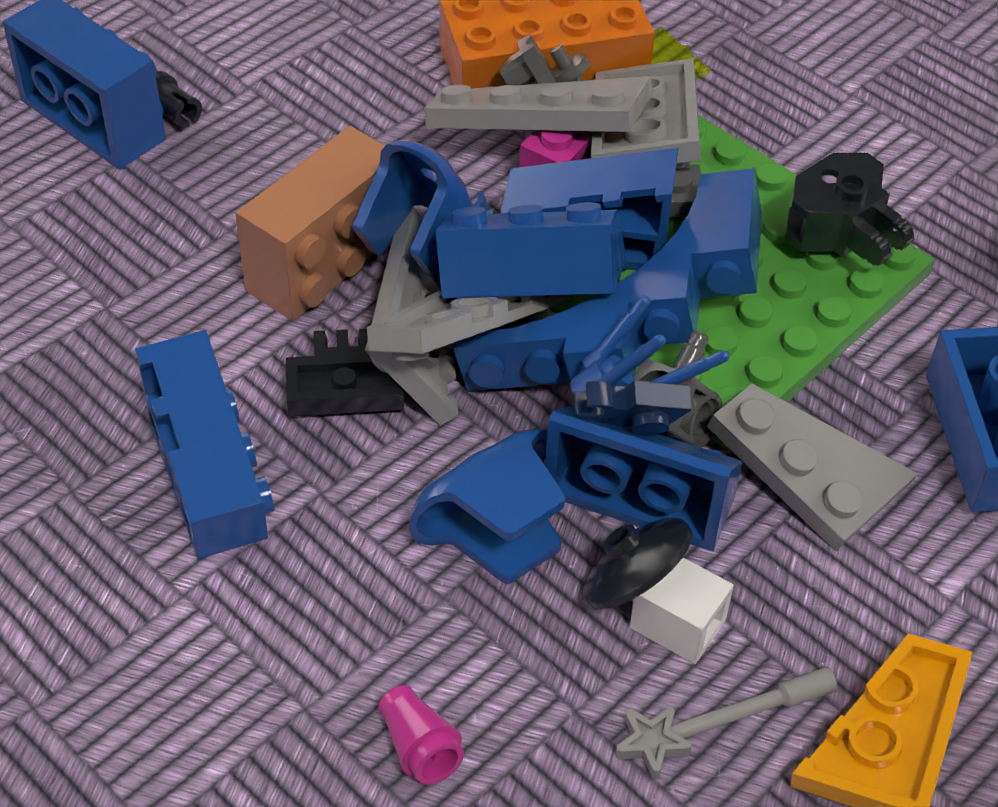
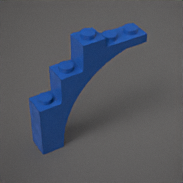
[453,168,762,391]

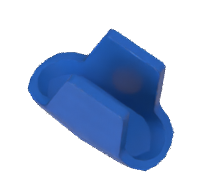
[353,141,473,279]
[409,428,565,584]

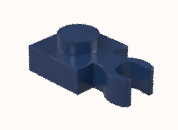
[574,380,692,435]

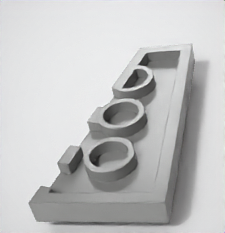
[424,76,652,132]
[367,290,574,361]

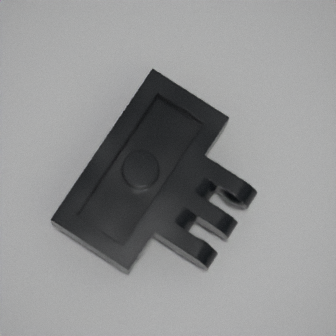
[286,328,404,416]

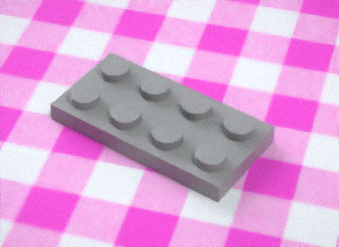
[591,58,702,169]

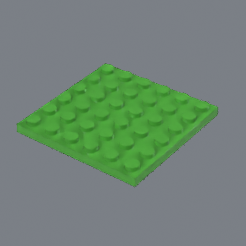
[534,115,935,453]

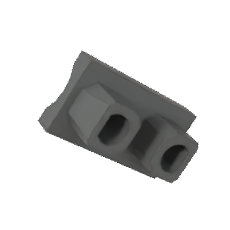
[499,33,590,85]

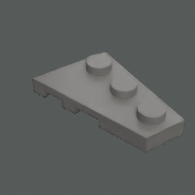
[707,384,918,551]

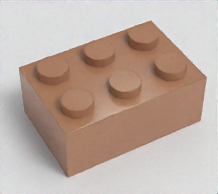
[235,126,393,322]

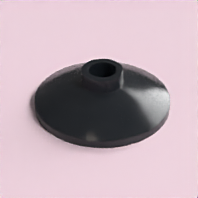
[583,517,692,609]

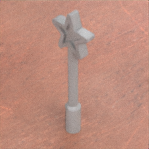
[616,667,837,780]

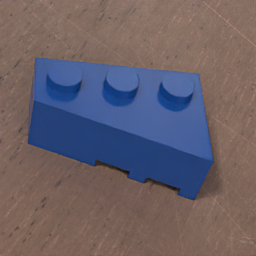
[500,148,679,270]

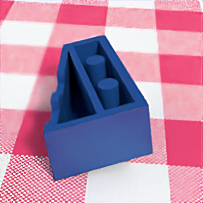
[135,329,274,560]

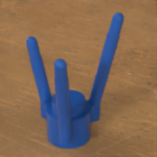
[570,295,729,393]

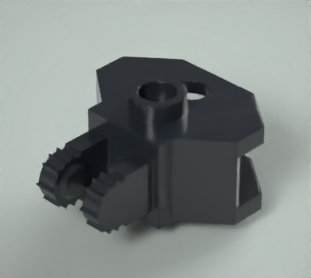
[784,153,915,266]

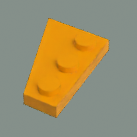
[790,633,973,807]

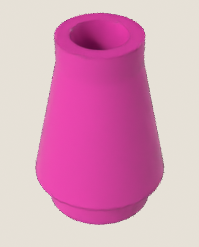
[378,685,464,785]

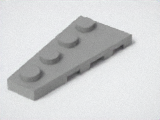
[365,209,458,426]

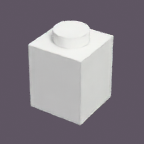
[629,558,734,664]

